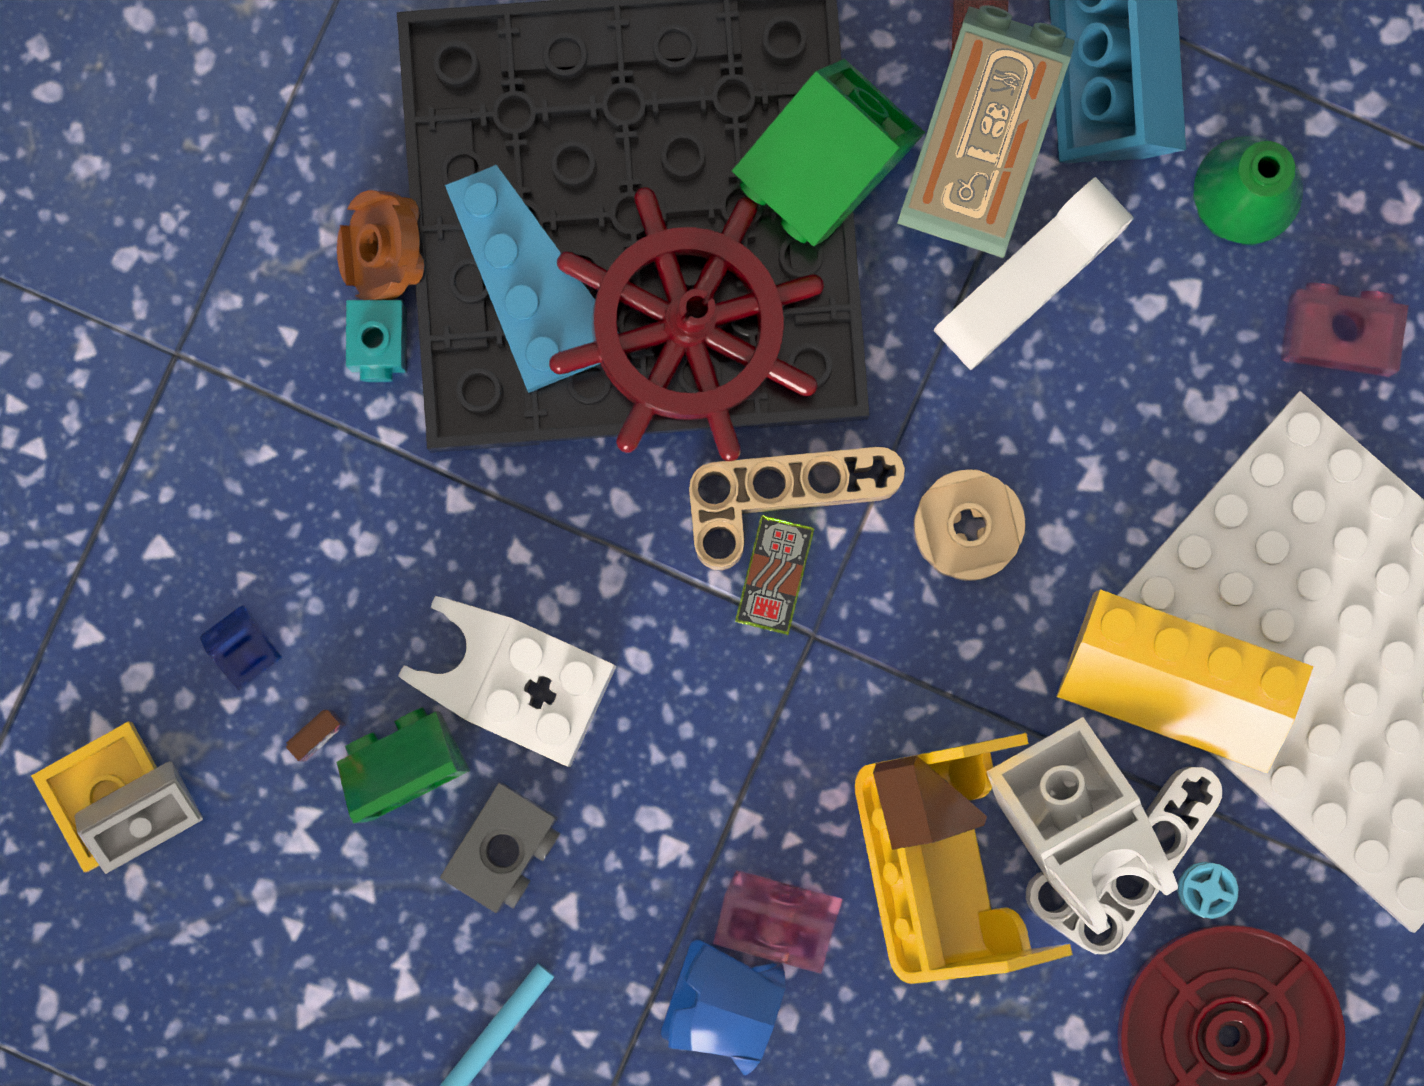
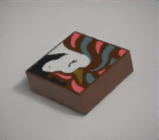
[286,709,346,761]

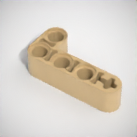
[689,447,905,570]

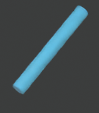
[440,963,555,1086]

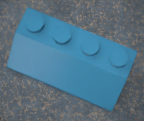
[1049,0,1186,163]

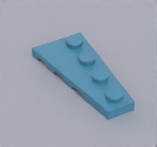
[445,165,619,393]

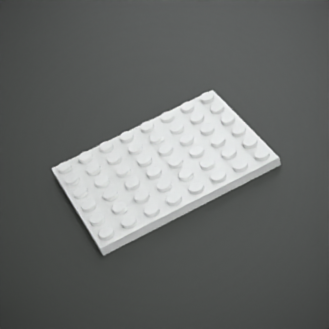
[1117,391,1424,933]

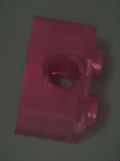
[1281,283,1409,377]
[713,870,843,974]

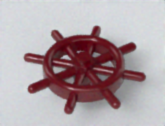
[549,187,824,462]

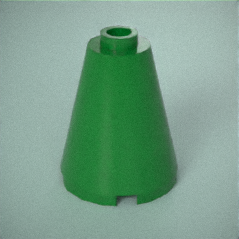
[1193,136,1303,245]

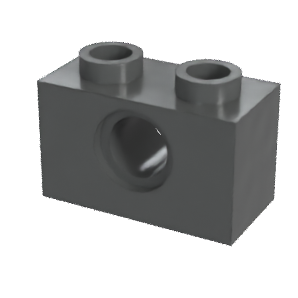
[440,783,560,913]

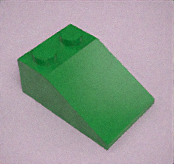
[336,707,470,823]

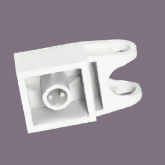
[398,596,616,767]
[987,717,1178,934]

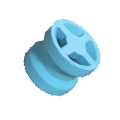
[1177,862,1239,919]

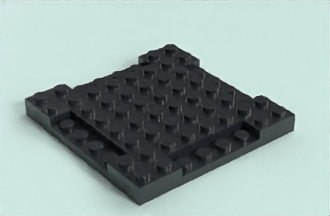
[397,0,869,453]

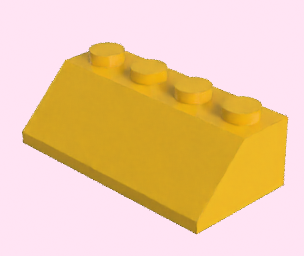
[1056,589,1314,773]

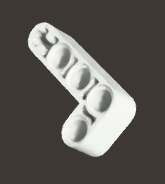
[934,177,1134,370]
[1026,767,1222,954]

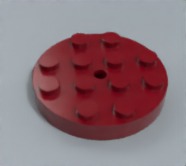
[1118,924,1345,1086]

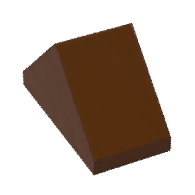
[873,755,987,850]

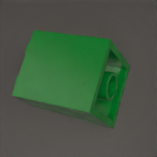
[732,58,926,246]

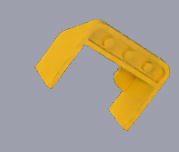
[855,733,1072,984]

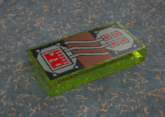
[735,515,815,636]

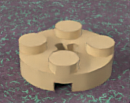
[914,470,1025,581]

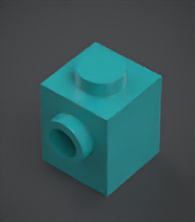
[346,300,407,382]

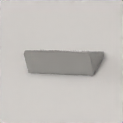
[74,761,203,874]

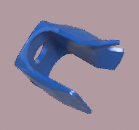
[660,939,786,1075]

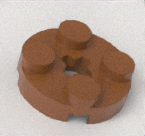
[337,190,424,300]

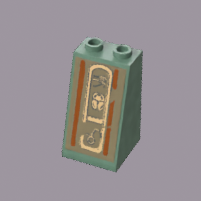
[897,5,1075,258]

